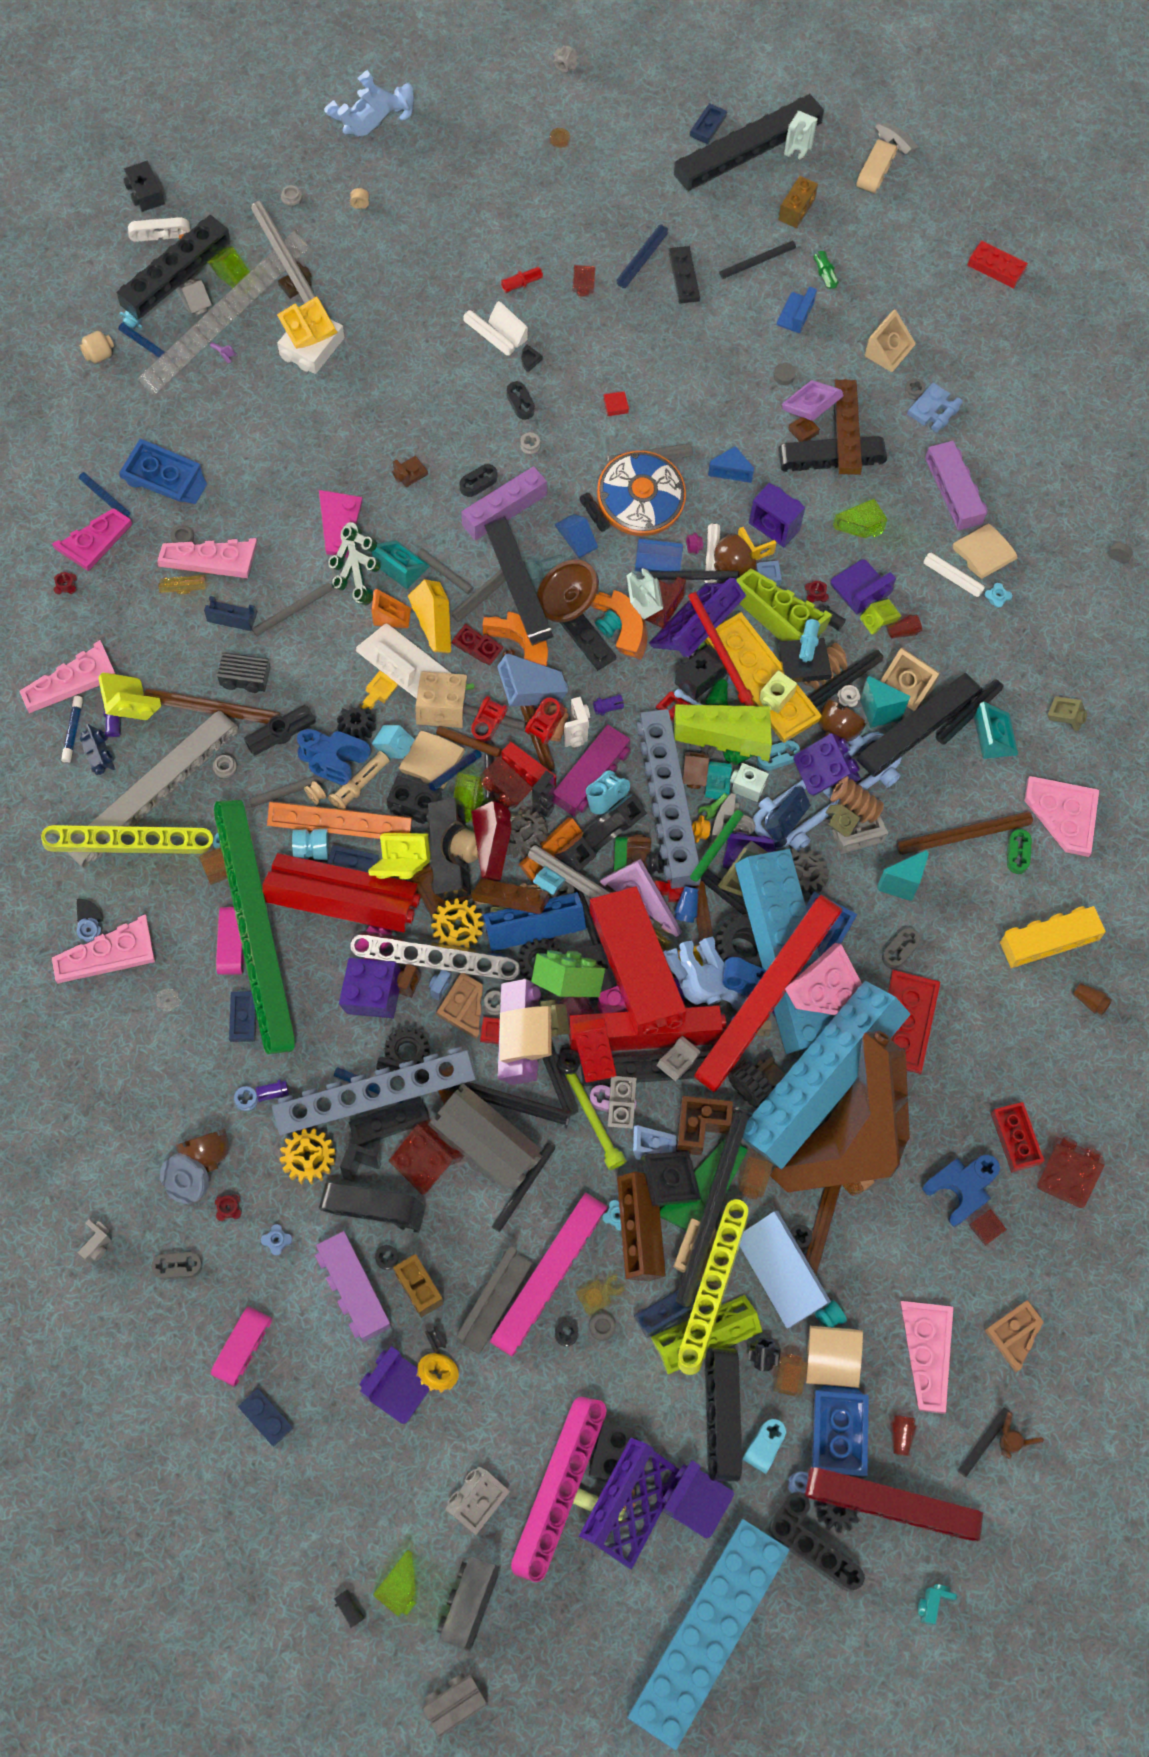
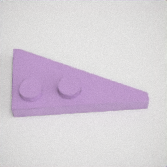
[600,859,682,937]

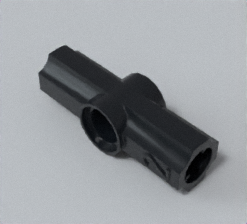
[244,704,316,756]

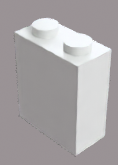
[278,320,344,374]

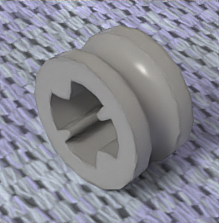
[520,432,540,454]
[484,991,501,1015]

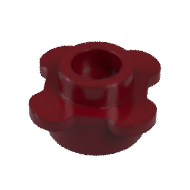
[53,572,77,595]
[805,581,829,603]
[215,1194,242,1221]

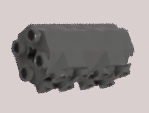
[428,1083,542,1191]

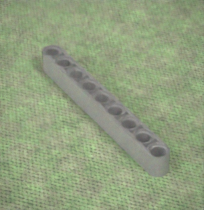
[67,711,238,868]

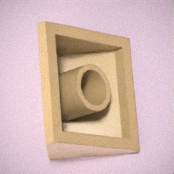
[865,310,916,372]
[881,648,940,711]

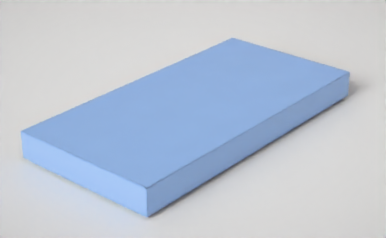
[740,1211,831,1329]

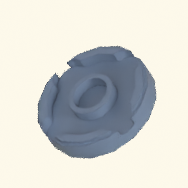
[160,1153,209,1204]

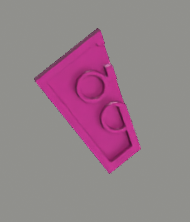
[319,490,363,558]
[52,508,132,571]

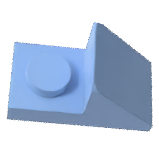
[633,1125,676,1160]

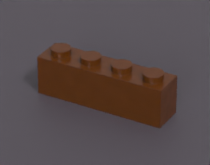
[617,1172,666,1281]

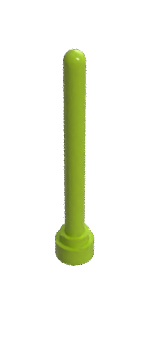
[565,1061,627,1170]

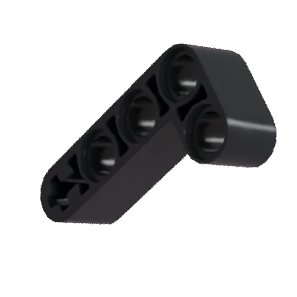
[318,1183,426,1233]
[769,1492,865,1591]

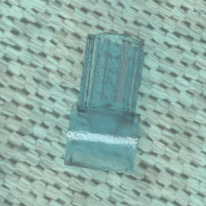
[524,555,565,586]

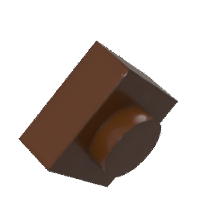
[788,417,820,442]

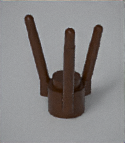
[1000,1412,1044,1459]

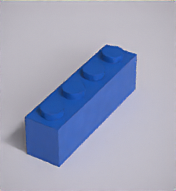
[483,893,586,951]

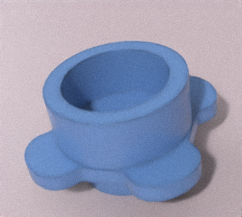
[261,1224,292,1256]

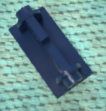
[80,724,116,775]

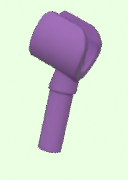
[210,342,237,363]

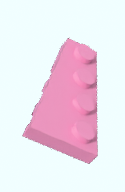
[157,538,257,578]
[20,640,115,713]
[52,914,155,984]
[901,1301,953,1414]

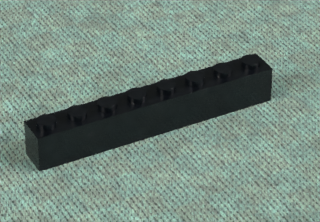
[674,94,824,192]

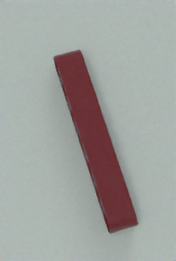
[805,1468,984,1541]

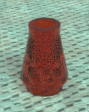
[887,614,922,639]
[891,1415,918,1456]

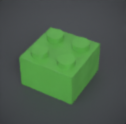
[531,950,605,997]

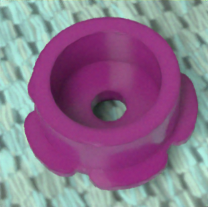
[686,532,703,555]

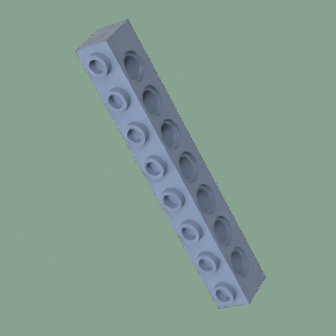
[636,709,701,889]
[272,1047,478,1135]

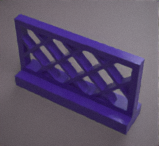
[649,578,746,657]
[579,1438,680,1570]

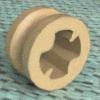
[350,188,369,208]
[304,781,326,805]

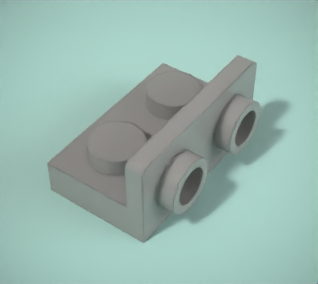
[445,1467,510,1535]

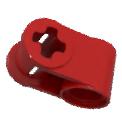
[471,696,508,742]
[525,698,565,745]

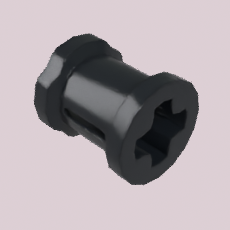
[790,1225,812,1252]

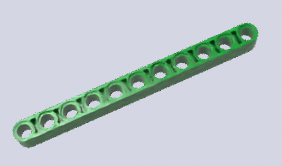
[214,800,295,1055]

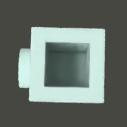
[730,763,769,802]

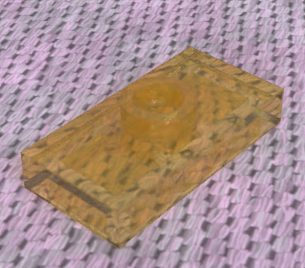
[158,575,207,594]

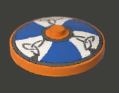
[597,451,686,536]

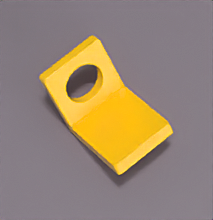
[738,527,776,560]

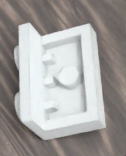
[564,697,590,747]

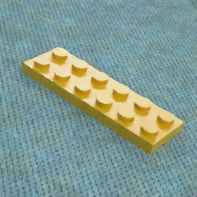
[705,612,822,743]

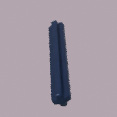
[617,224,668,288]

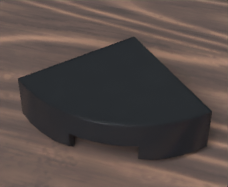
[521,344,543,373]
[76,899,103,923]

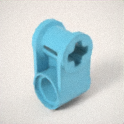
[586,770,630,814]
[742,1419,786,1474]

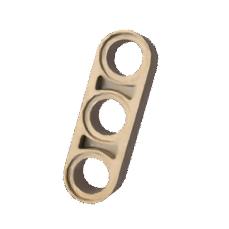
[856,139,898,194]

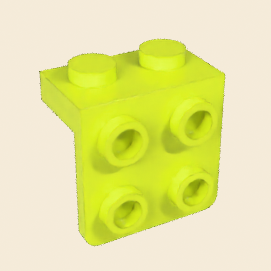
[98,672,161,720]
[368,833,431,879]

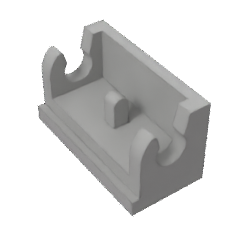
[832,816,888,854]

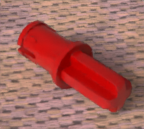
[501,267,543,293]

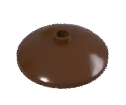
[537,560,599,622]

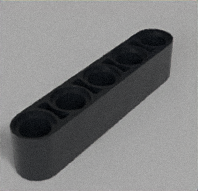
[778,436,888,472]
[705,1347,742,1482]

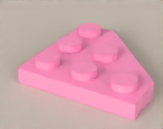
[1024,776,1099,857]
[785,943,862,1015]

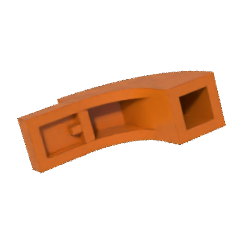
[591,590,648,660]
[483,612,548,667]

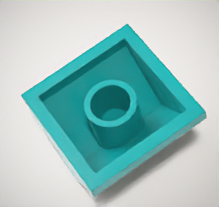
[372,540,430,589]
[860,676,911,728]
[974,702,1019,759]
[877,850,929,901]

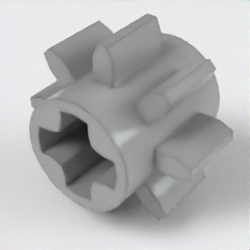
[553,46,578,72]

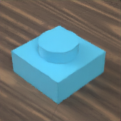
[533,866,566,895]

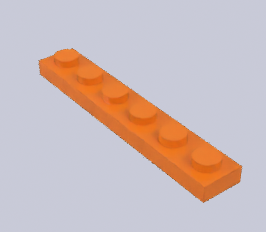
[267,801,412,839]

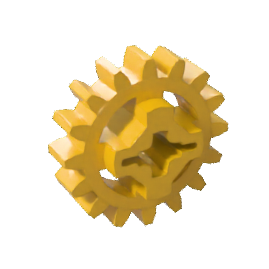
[430,898,484,948]
[280,1128,336,1185]

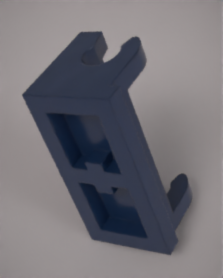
[204,596,258,631]
[634,1290,693,1338]

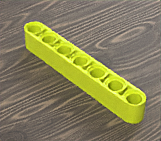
[41,825,213,854]
[678,1199,748,1375]

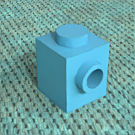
[372,725,415,759]

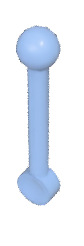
[674,689,702,705]

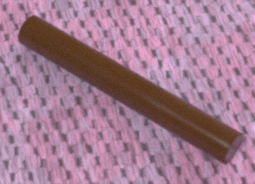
[436,726,502,758]

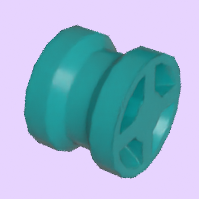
[595,609,622,639]
[814,1299,847,1328]

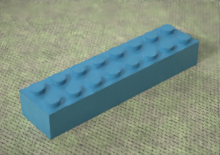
[735,849,836,1054]
[742,981,911,1170]
[626,1519,790,1751]

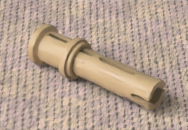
[328,751,390,810]

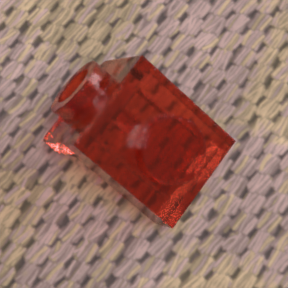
[572,265,596,297]

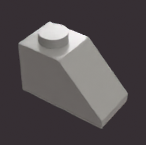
[176,278,211,315]

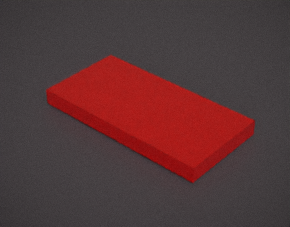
[887,970,941,1074]

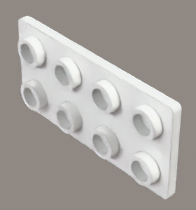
[356,624,452,699]

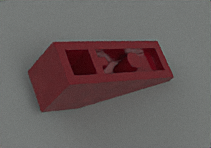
[471,801,512,882]

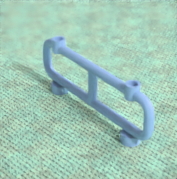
[753,732,902,852]

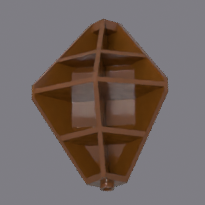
[770,1030,910,1193]

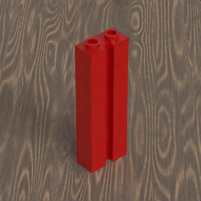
[263,853,421,933]
[589,886,686,1036]
[569,1006,726,1053]

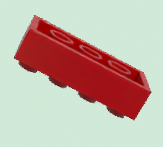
[967,240,1028,289]
[501,742,556,788]
[573,1018,617,1082]
[991,1102,1044,1173]

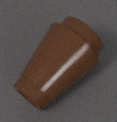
[1073,983,1112,1016]

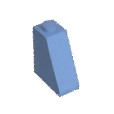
[497,654,568,706]

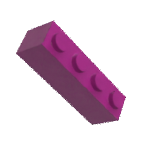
[553,724,631,817]

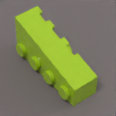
[736,569,832,642]
[674,705,772,761]

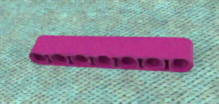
[490,1193,608,1357]
[511,1396,606,1582]

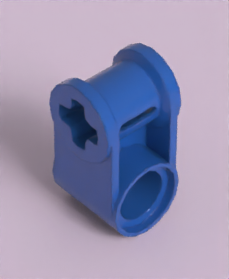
[723,957,767,997]

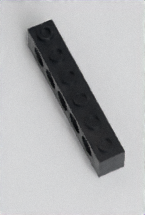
[116,214,231,320]

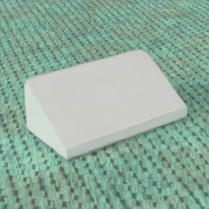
[488,301,528,348]

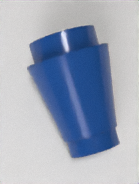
[674,886,699,923]

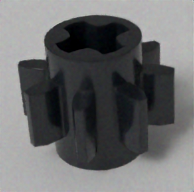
[748,1338,781,1371]

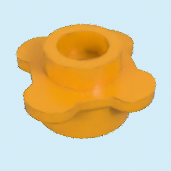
[692,815,710,843]

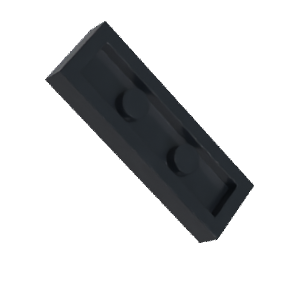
[669,246,700,304]
[559,614,617,671]
[532,771,555,818]
[348,1097,429,1147]

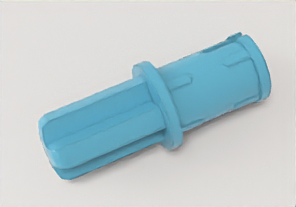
[799,619,820,662]

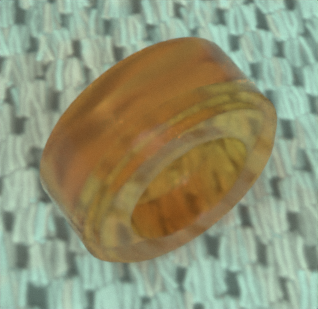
[549,128,570,148]

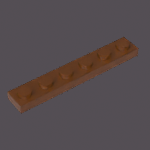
[834,379,862,475]

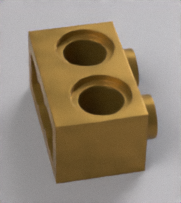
[779,176,818,229]
[393,1254,443,1318]

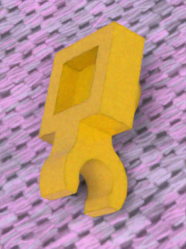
[363,671,398,710]

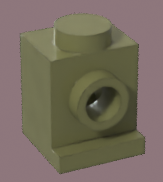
[541,1000,570,1037]

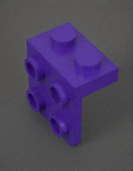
[830,559,896,615]
[794,733,861,796]
[359,1346,430,1424]
[661,1460,734,1539]

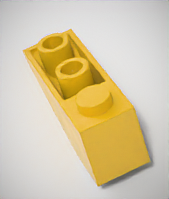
[408,579,451,653]

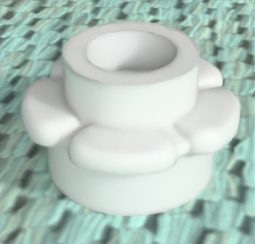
[837,685,860,707]

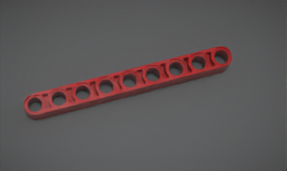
[694,894,843,1092]

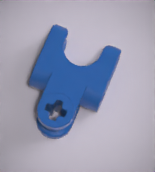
[297,729,371,785]
[922,1155,1000,1227]

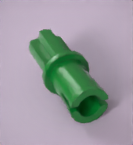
[814,251,839,289]

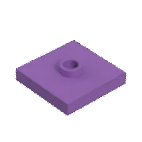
[782,380,843,421]

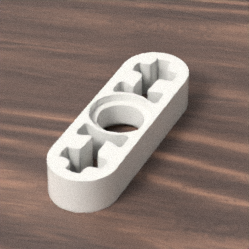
[128,218,190,242]

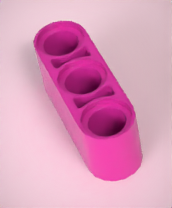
[216,907,244,975]
[211,1306,272,1387]

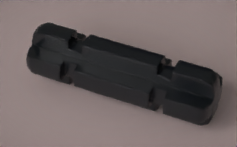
[580,492,610,532]

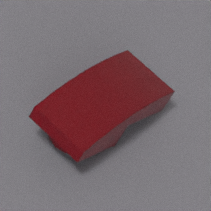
[451,623,504,665]

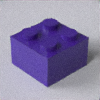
[749,482,805,548]
[339,958,402,1019]

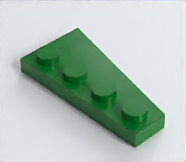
[660,1138,748,1231]

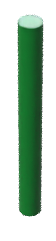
[690,810,743,882]

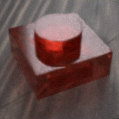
[969,1209,1007,1246]

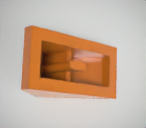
[371,589,411,628]

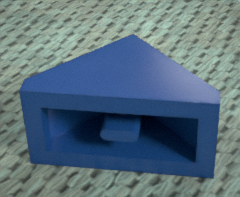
[708,446,754,483]
[555,514,598,558]

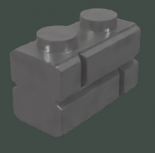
[422,1673,487,1738]

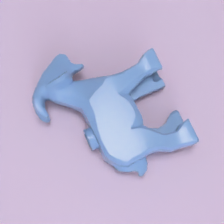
[324,70,414,137]
[663,937,748,1020]

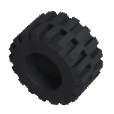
[714,914,762,977]

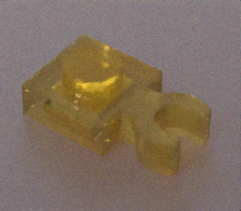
[576,1275,624,1317]

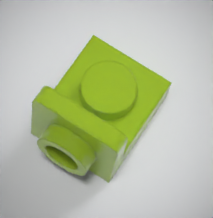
[860,599,901,634]

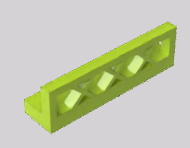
[651,1295,762,1375]

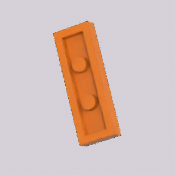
[518,817,582,883]

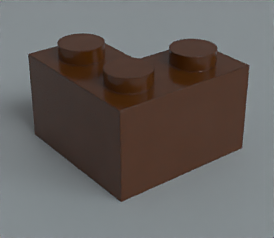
[676,1096,733,1155]

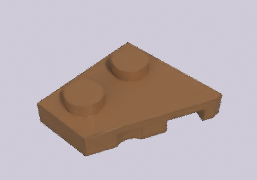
[435,973,483,1039]
[985,1300,1044,1373]

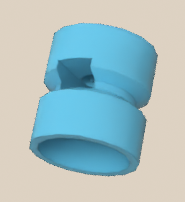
[292,829,329,860]

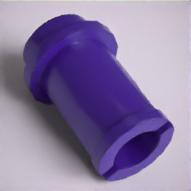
[593,694,624,716]
[103,711,121,737]
[256,1079,289,1102]

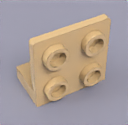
[416,671,467,728]

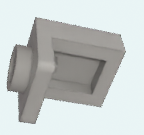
[657,1036,700,1082]
[78,1220,112,1264]

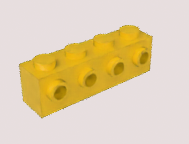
[1000,906,1106,968]

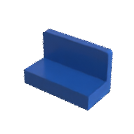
[777,286,817,334]
[635,539,683,573]

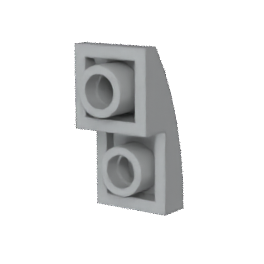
[876,122,919,155]
[710,793,739,844]
[608,1076,636,1129]

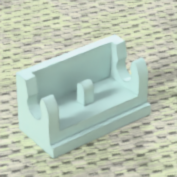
[784,111,817,159]
[626,569,663,619]

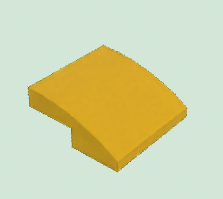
[277,296,338,349]

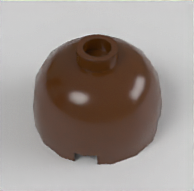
[714,533,757,577]
[819,700,867,742]
[176,1129,229,1172]

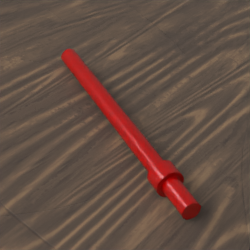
[688,592,756,706]

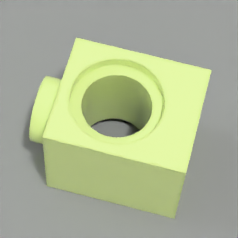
[759,670,797,713]

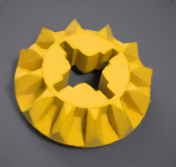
[417,1353,459,1393]

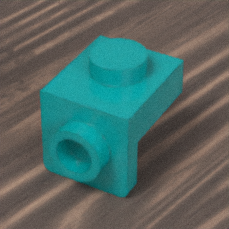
[705,762,732,800]
[917,1584,957,1625]

